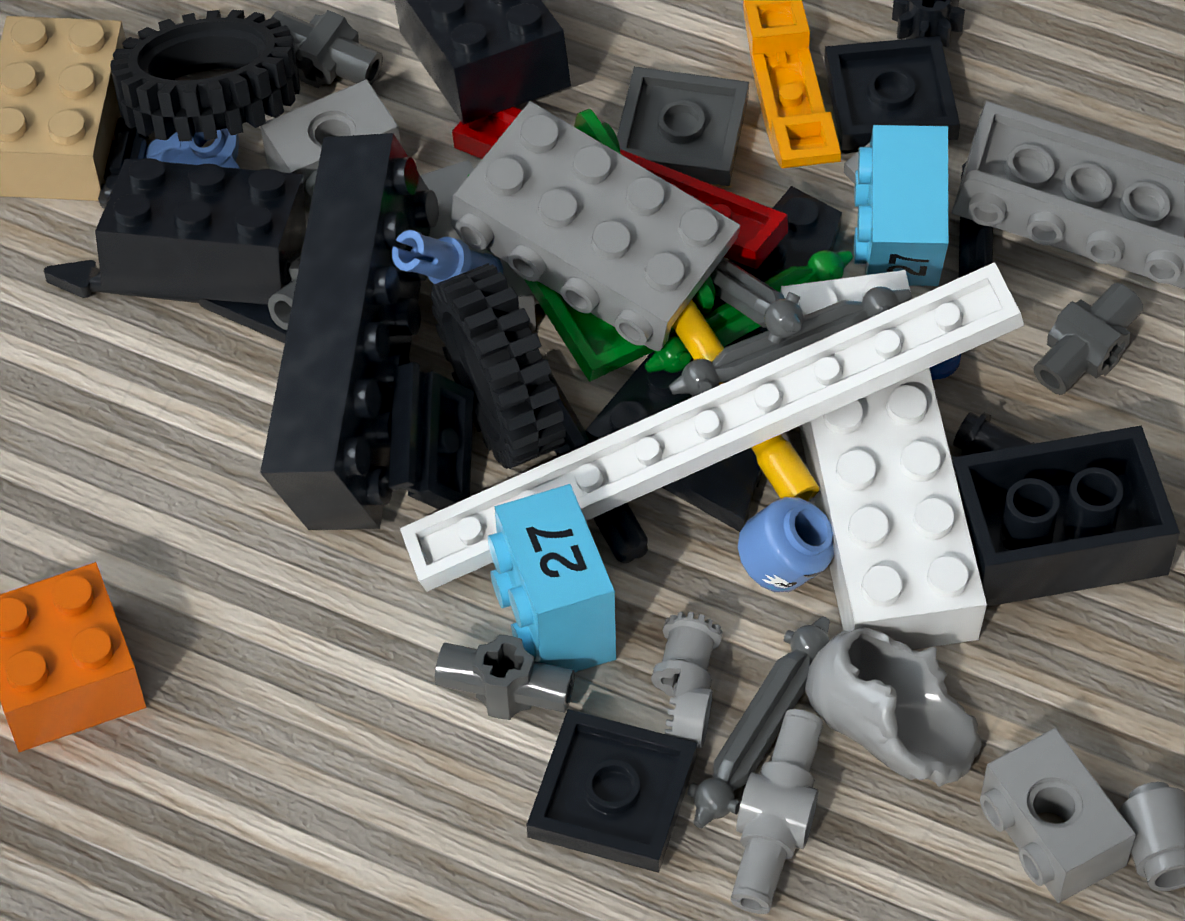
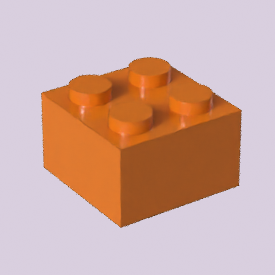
[0,562,147,752]

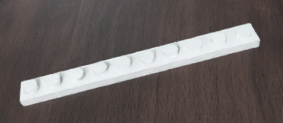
[400,262,1024,592]

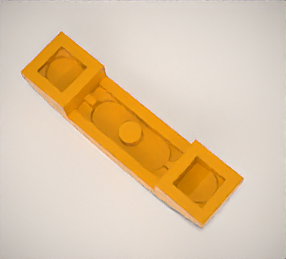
[743,0,841,168]

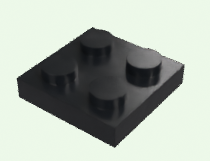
[824,36,960,151]
[526,709,698,873]

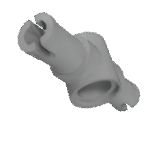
[731,709,823,914]

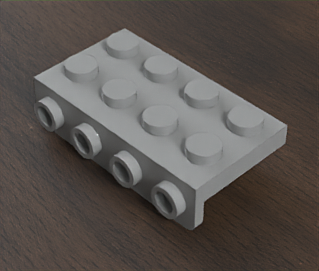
[451,101,741,351]
[952,101,1185,289]

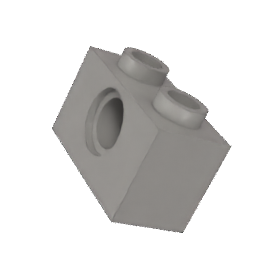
[260,79,400,206]
[980,728,1136,903]

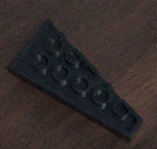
[585,186,842,532]

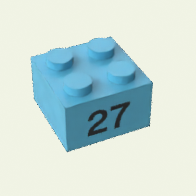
[854,125,949,286]
[487,484,616,672]

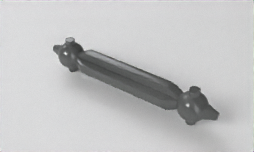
[710,257,803,345]
[669,286,912,396]
[688,616,830,828]

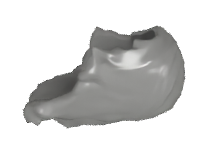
[805,627,982,787]

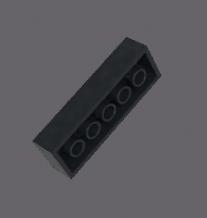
[260,133,439,530]

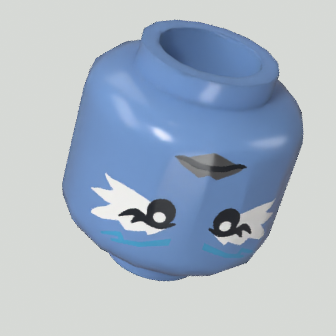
[738,497,834,592]

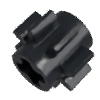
[892,0,965,47]

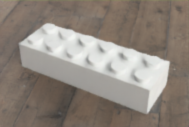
[781,270,987,650]

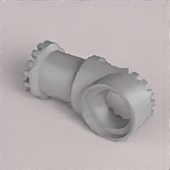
[651,612,723,749]

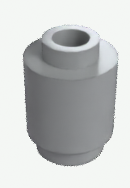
[1119,782,1185,891]

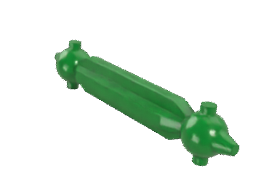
[645,250,853,373]

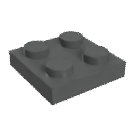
[617,66,749,186]

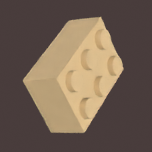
[0,16,126,201]

